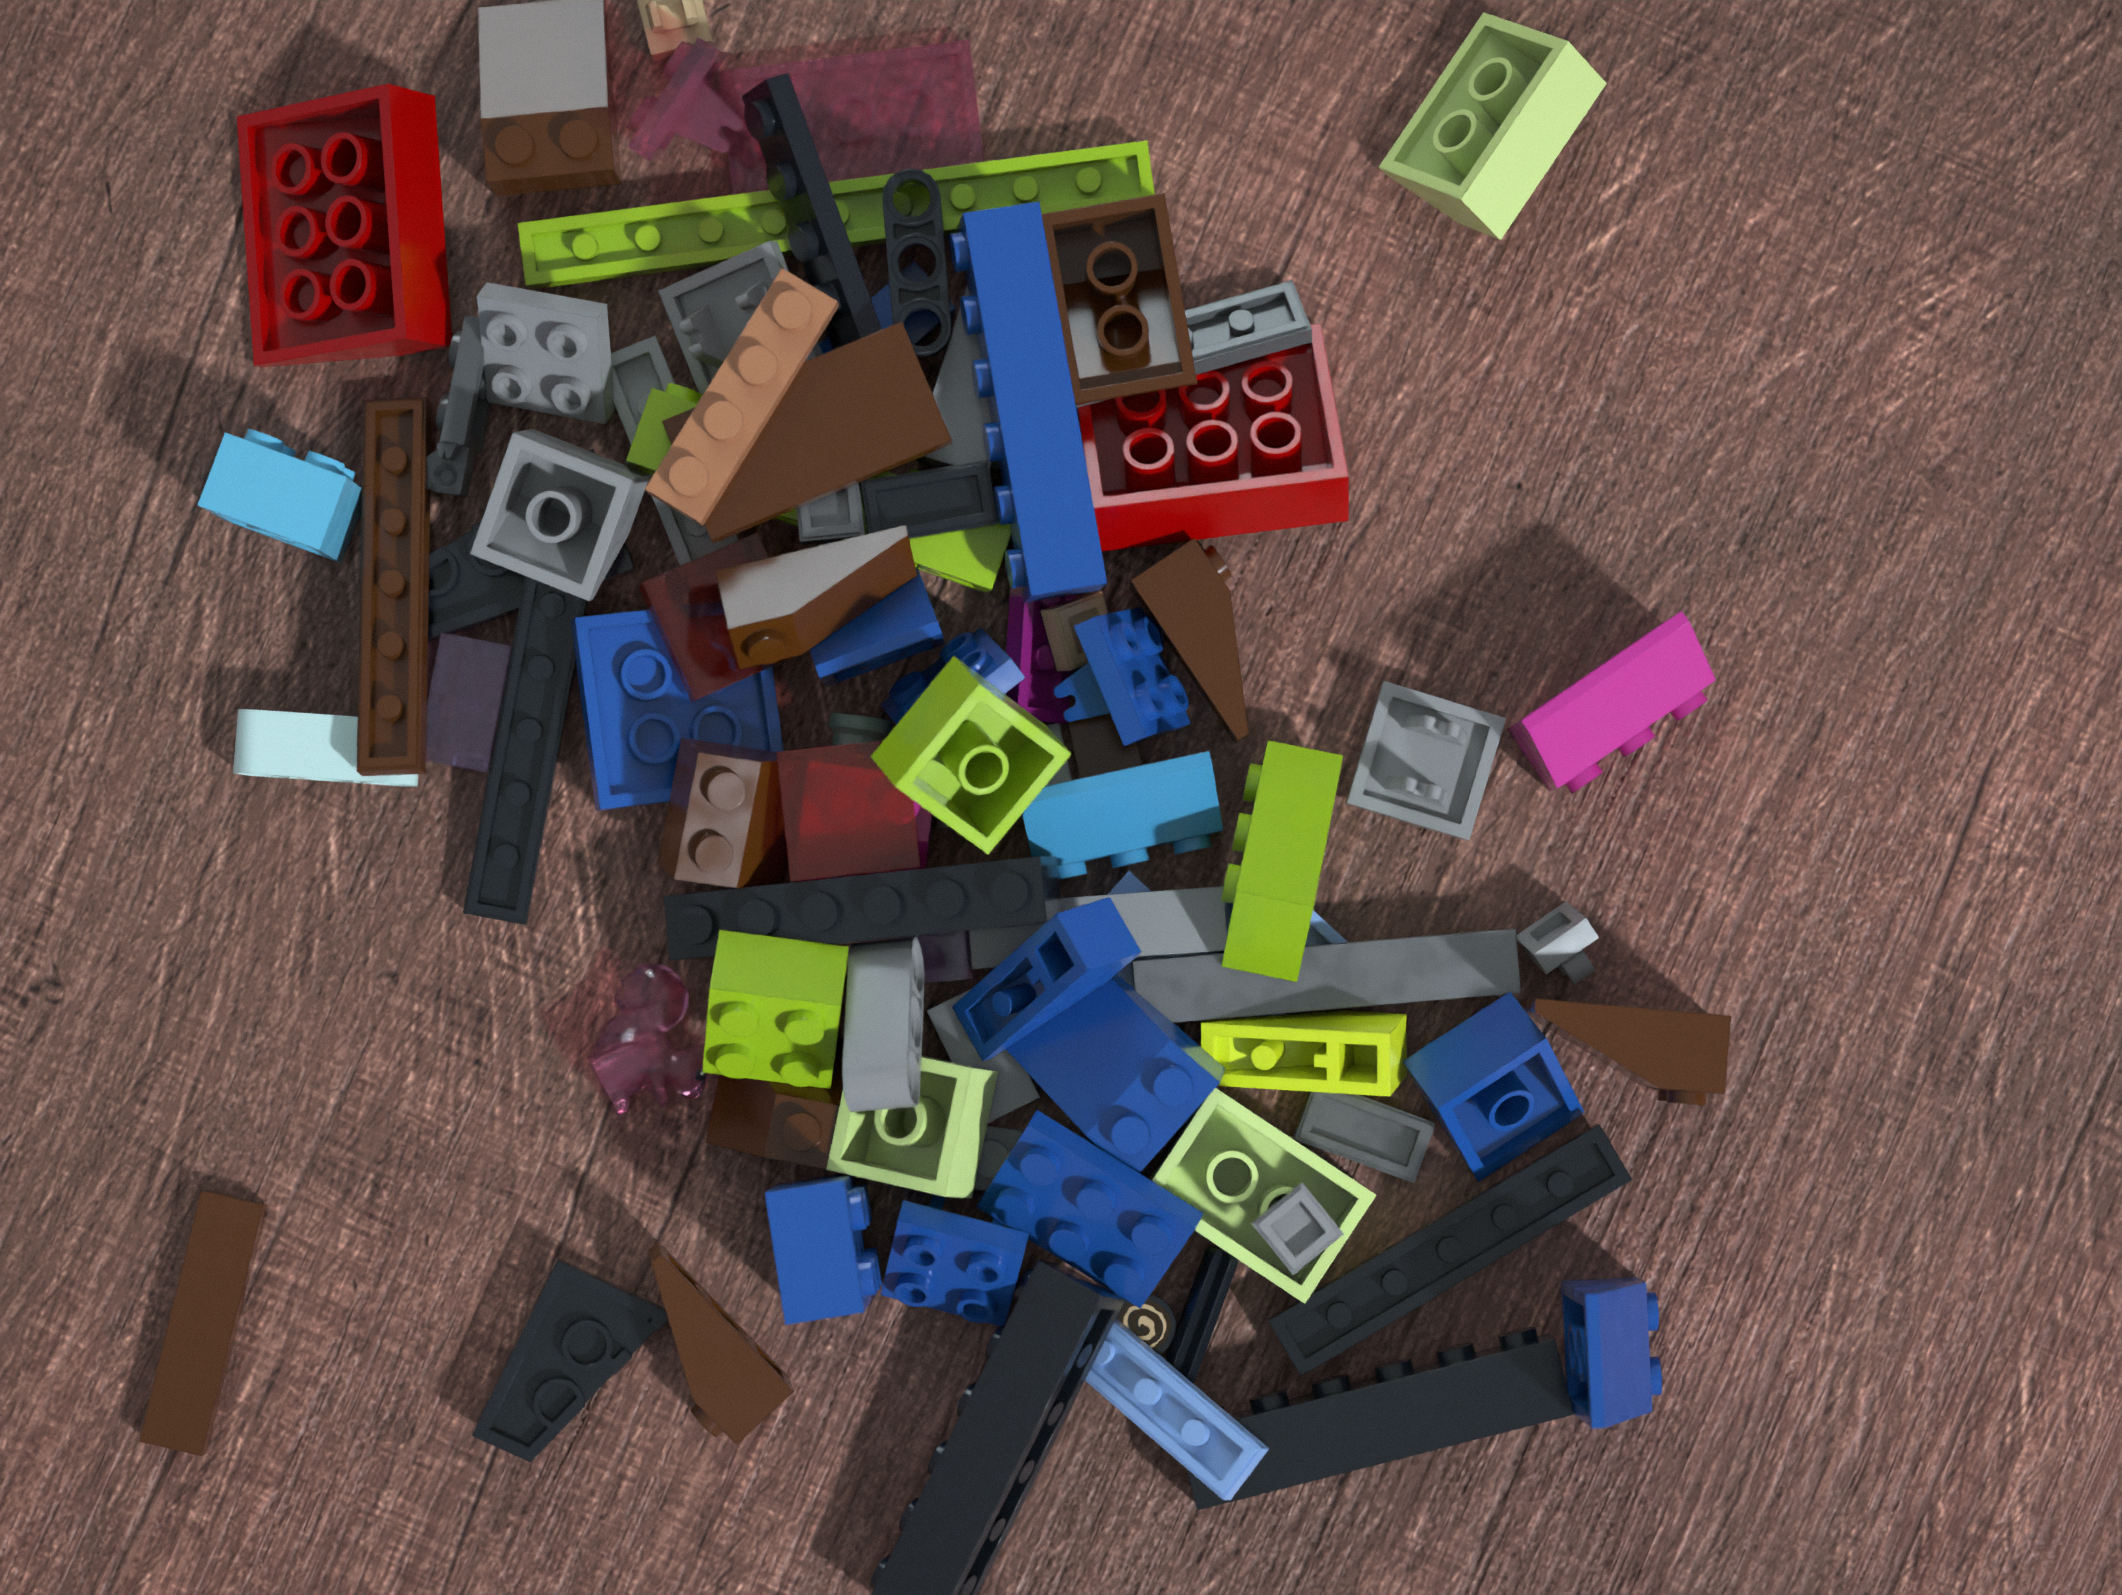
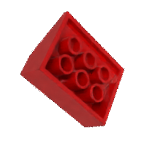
[236,84,452,367]
[1077,323,1349,552]

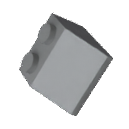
[470,429,650,601]

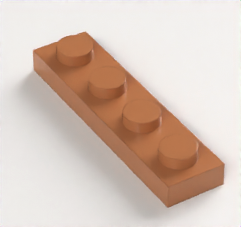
[645,268,839,526]

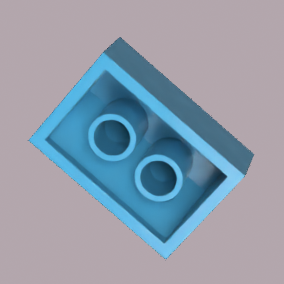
[1022,751,1223,880]

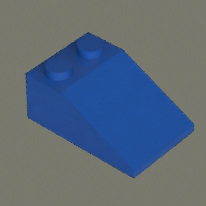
[1006,974,1226,1173]
[1561,1277,1662,1429]

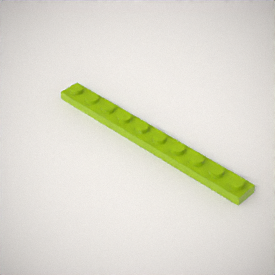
[517,140,1155,290]

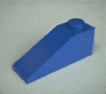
[952,897,1141,1062]

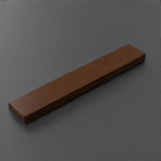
[357,397,432,776]

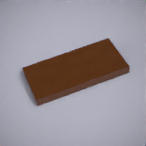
[662,322,953,543]

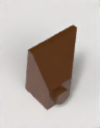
[706,1038,844,1170]

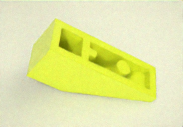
[1201,1011,1407,1097]

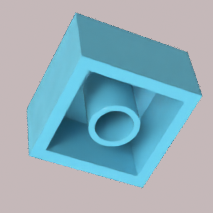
[198,428,362,564]

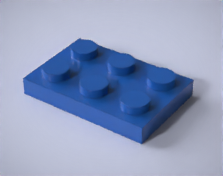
[976,1110,1204,1309]

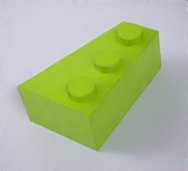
[1221,740,1343,982]

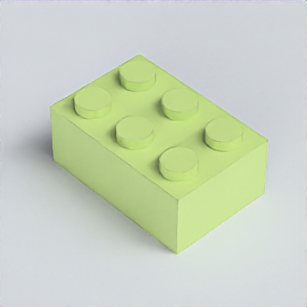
[1149,1088,1376,1304]

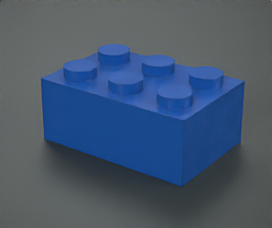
[765,1173,883,1325]

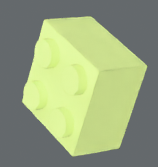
[826,1055,998,1198]

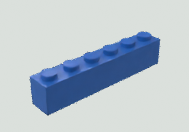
[949,202,1107,603]

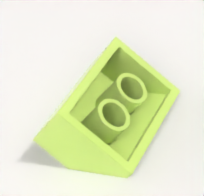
[1378,12,1607,240]

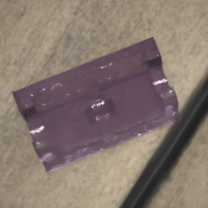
[426,633,512,773]

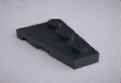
[472,1258,668,1463]

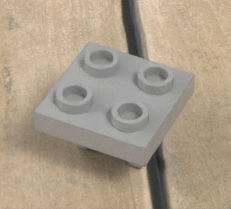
[658,241,823,394]
[477,282,615,424]
[1345,681,1506,841]

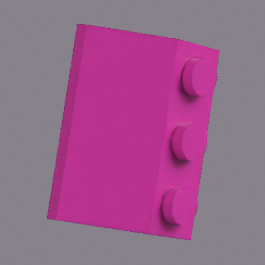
[1507,611,1716,794]

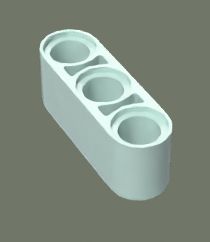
[233,709,418,787]

